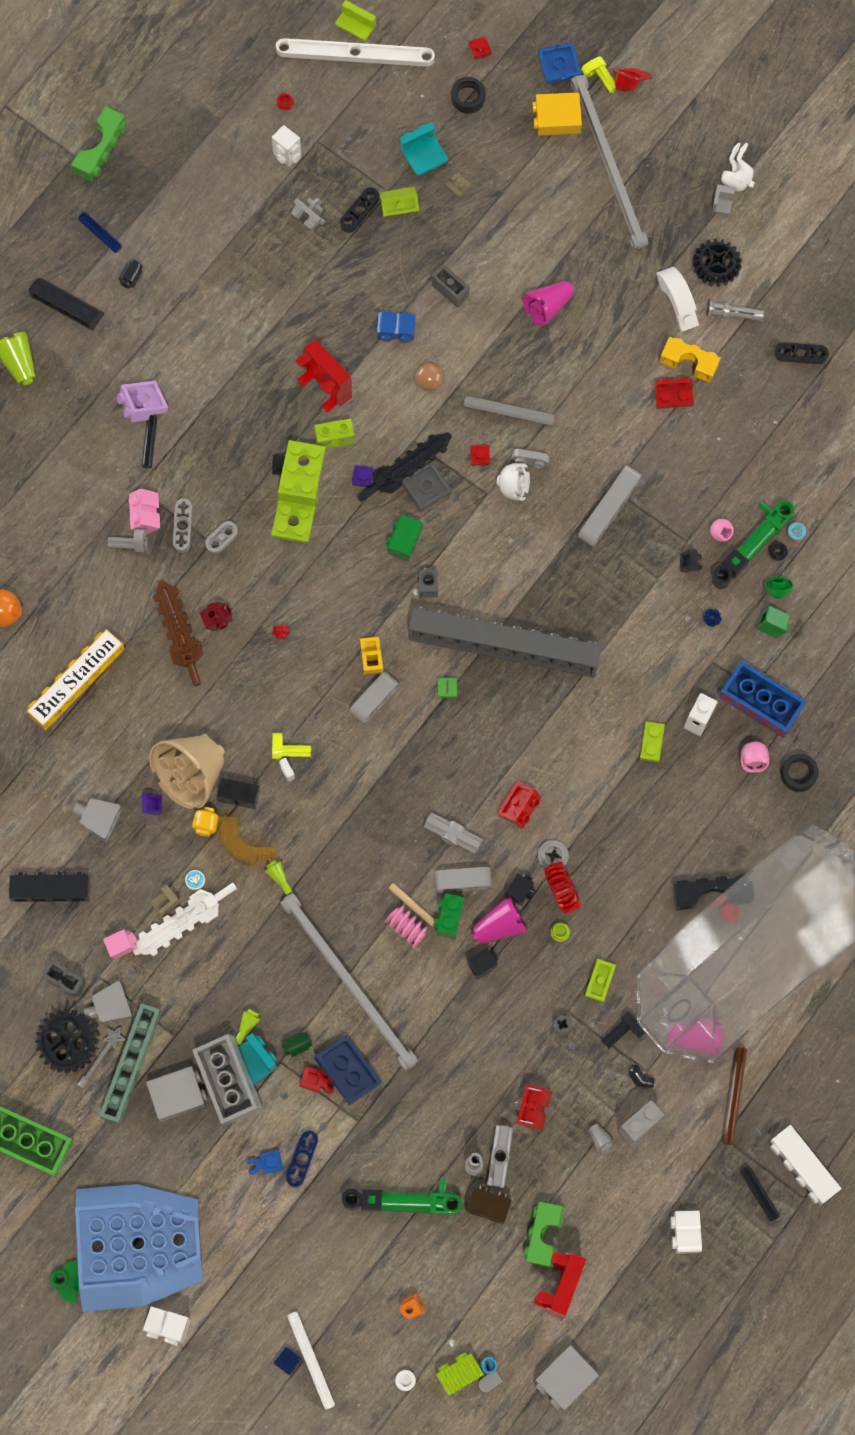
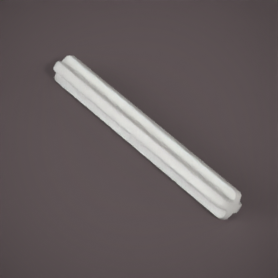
[287,1312,335,1410]

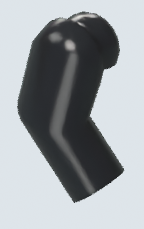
[629,1065,655,1088]

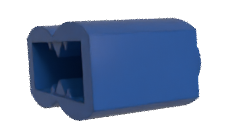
[377,312,416,343]

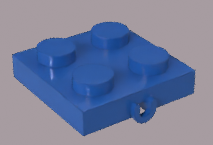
[538,42,582,85]

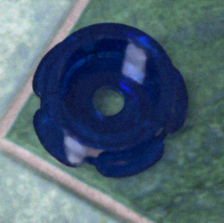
[703,609,722,627]

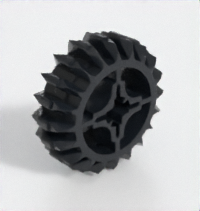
[692,238,742,288]

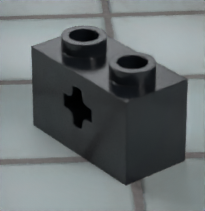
[217,778,260,810]

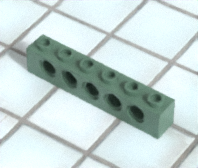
[99,1003,162,1125]

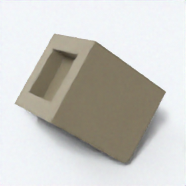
[150,885,180,918]

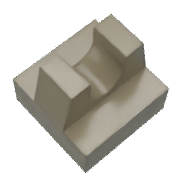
[446,173,471,199]

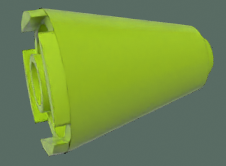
[0,332,36,386]

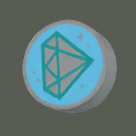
[787,522,807,542]

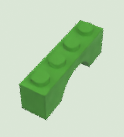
[71,106,127,182]

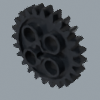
[35,1009,100,1073]

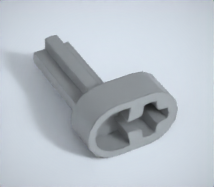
[108,529,147,553]

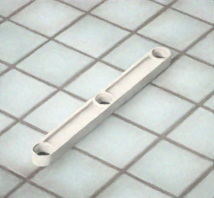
[276,38,435,67]

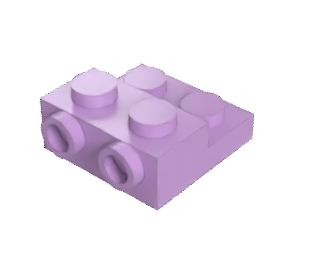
[117,380,168,422]

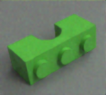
[524,1202,565,1269]

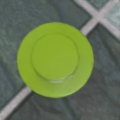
[550,922,570,942]

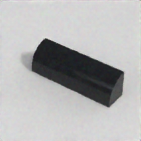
[28,278,105,331]

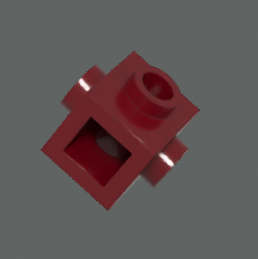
[199,601,234,631]

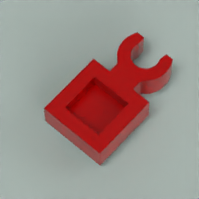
[299,1066,334,1094]

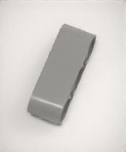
[349,671,400,724]
[435,867,492,893]

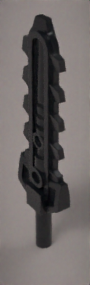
[357,432,452,502]

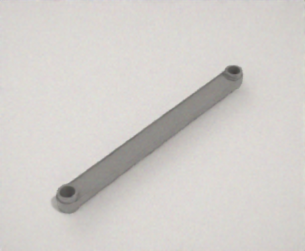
[570,75,648,249]
[280,893,418,1071]

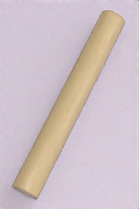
[388,883,435,927]

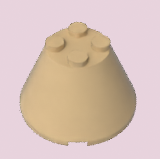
[149,734,225,809]

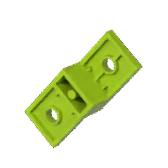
[271,440,326,544]

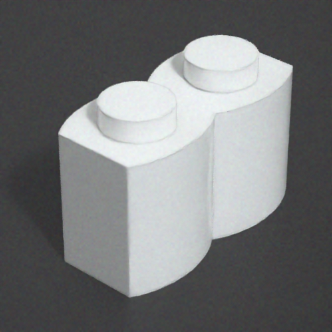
[670,1211,702,1254]

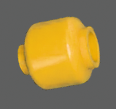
[192,807,219,837]

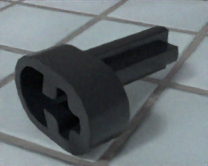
[601,1012,647,1049]

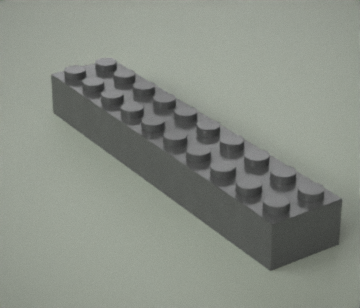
[409,607,602,678]

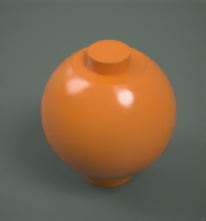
[0,589,22,627]

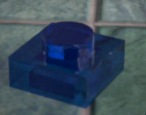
[273,1346,302,1376]

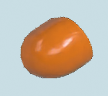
[400,1293,425,1319]

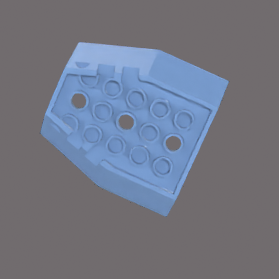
[75,1184,203,1312]

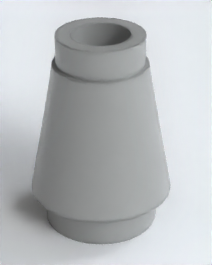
[588,1124,615,1155]

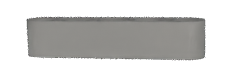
[577,465,643,547]

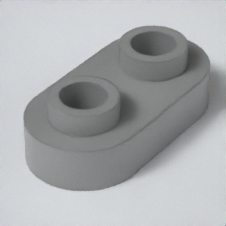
[512,449,550,468]
[205,521,238,554]

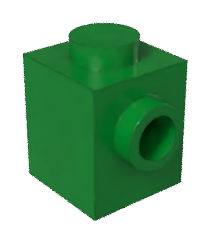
[757,606,790,639]

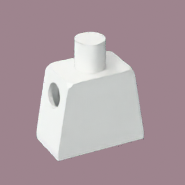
[684,693,718,737]

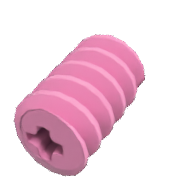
[385,906,428,948]

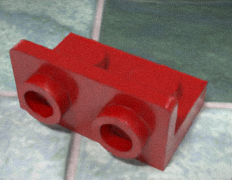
[654,377,694,409]
[497,782,541,829]

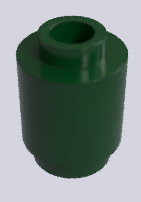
[282,1031,313,1058]

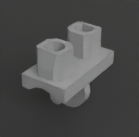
[291,198,326,230]

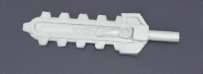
[133,883,237,957]

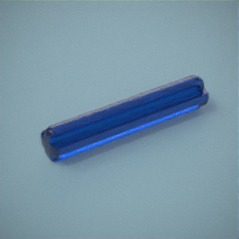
[78,212,122,253]

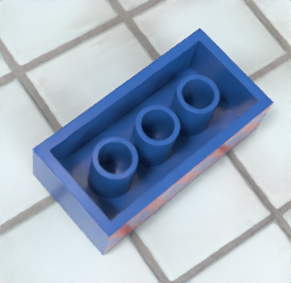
[719,661,807,738]

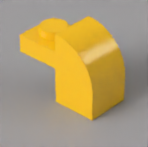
[360,637,383,675]

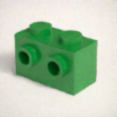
[386,514,423,561]
[434,893,465,940]

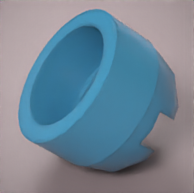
[480,1357,497,1374]

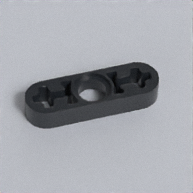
[340,187,379,233]
[774,343,829,364]

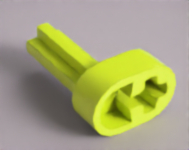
[581,56,616,93]
[272,733,311,759]

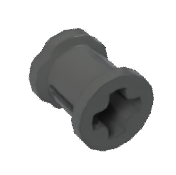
[553,1015,572,1036]

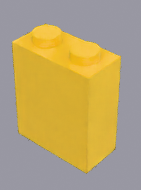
[532,93,582,136]

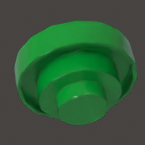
[765,576,793,599]

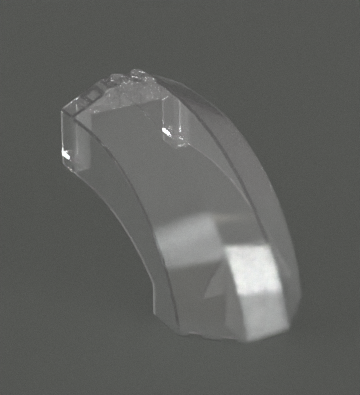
[637,823,855,1063]

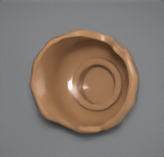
[414,363,444,391]

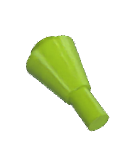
[265,860,292,895]
[235,1009,261,1045]

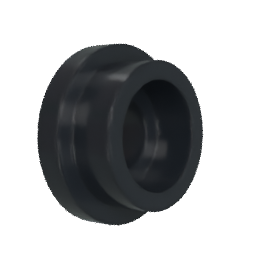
[769,542,788,561]

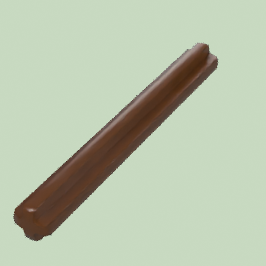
[722,1047,747,1145]

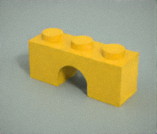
[659,337,721,383]

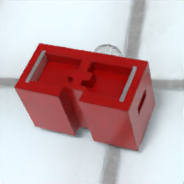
[513,1084,552,1131]

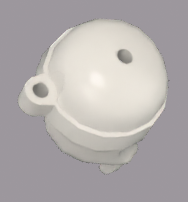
[721,143,755,192]

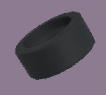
[451,77,486,114]
[781,754,819,792]

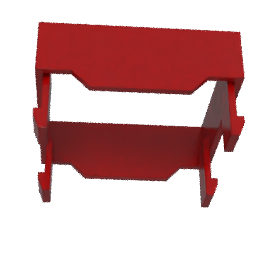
[295,339,352,413]
[534,1251,586,1320]

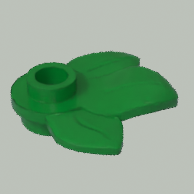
[50,1261,79,1303]

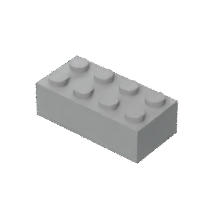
[192,1034,263,1125]

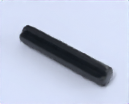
[142,415,157,469]
[740,1166,780,1222]

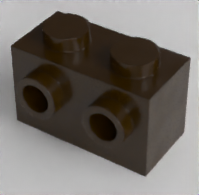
[466,1185,512,1225]

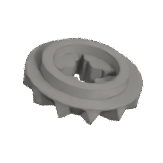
[538,840,569,868]

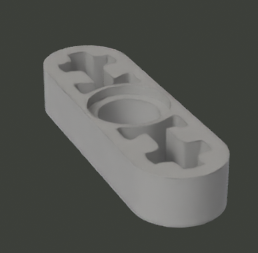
[173,498,193,553]

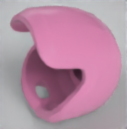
[741,742,770,773]

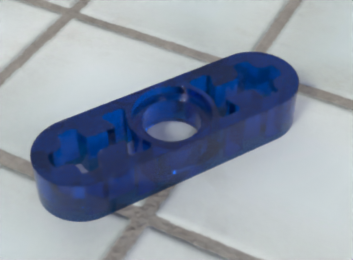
[286,1131,318,1188]

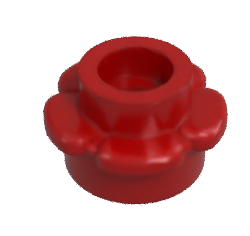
[276,93,294,110]
[272,625,290,639]

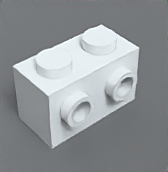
[272,125,301,167]

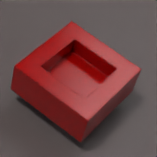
[468,36,492,60]
[470,445,490,466]

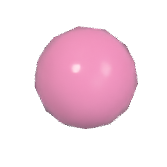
[710,519,734,542]

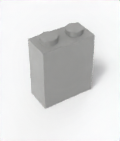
[146,1066,207,1122]
[618,1100,665,1147]
[535,1345,599,1411]

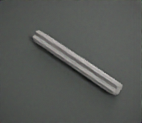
[464,396,555,425]

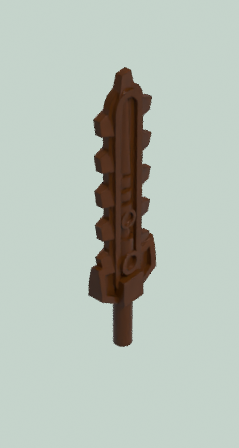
[153,580,203,686]

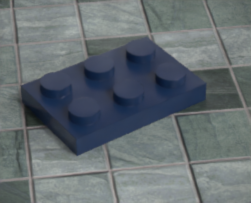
[314,1035,382,1106]

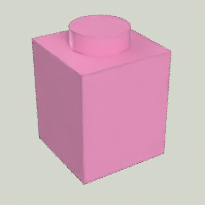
[103,929,137,959]

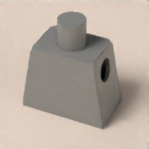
[73,799,122,843]
[84,981,134,1025]

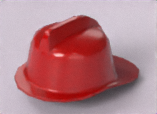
[613,68,652,92]

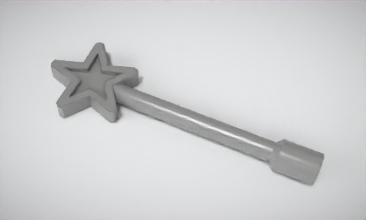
[77,1027,126,1089]

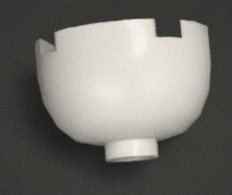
[497,463,530,501]

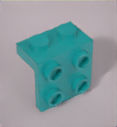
[400,122,448,176]
[239,1033,277,1085]

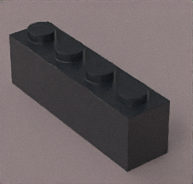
[9,872,90,902]

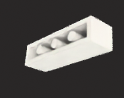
[770,1125,841,1205]

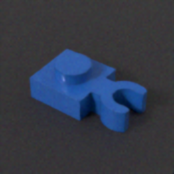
[247,1150,283,1175]

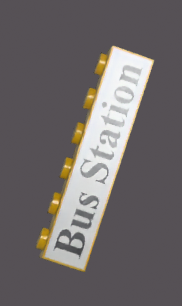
[27,629,125,731]

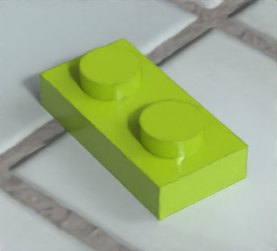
[640,721,665,763]
[585,959,616,1003]

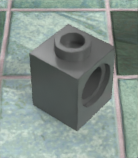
[419,568,438,598]

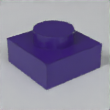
[352,465,373,488]
[142,793,162,815]

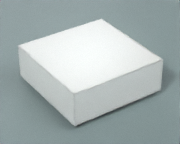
[279,758,295,782]

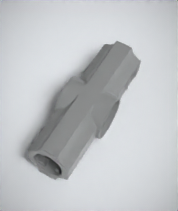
[424,812,483,855]
[487,1125,513,1188]

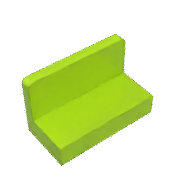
[335,0,376,41]
[379,187,419,217]

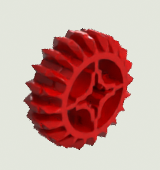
[544,862,581,914]

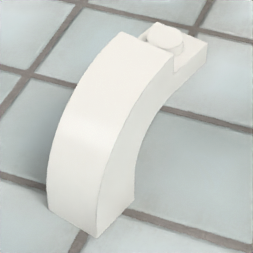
[656,267,699,332]

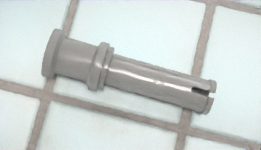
[707,299,764,322]
[465,1153,483,1176]

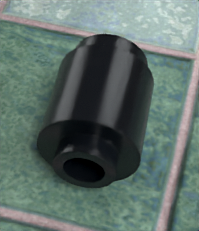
[118,260,143,289]

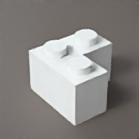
[143,1306,191,1346]

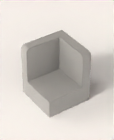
[712,185,735,215]

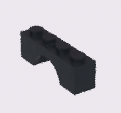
[672,874,755,911]

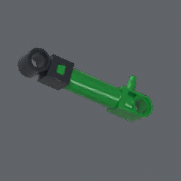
[712,500,795,589]
[341,1178,462,1216]

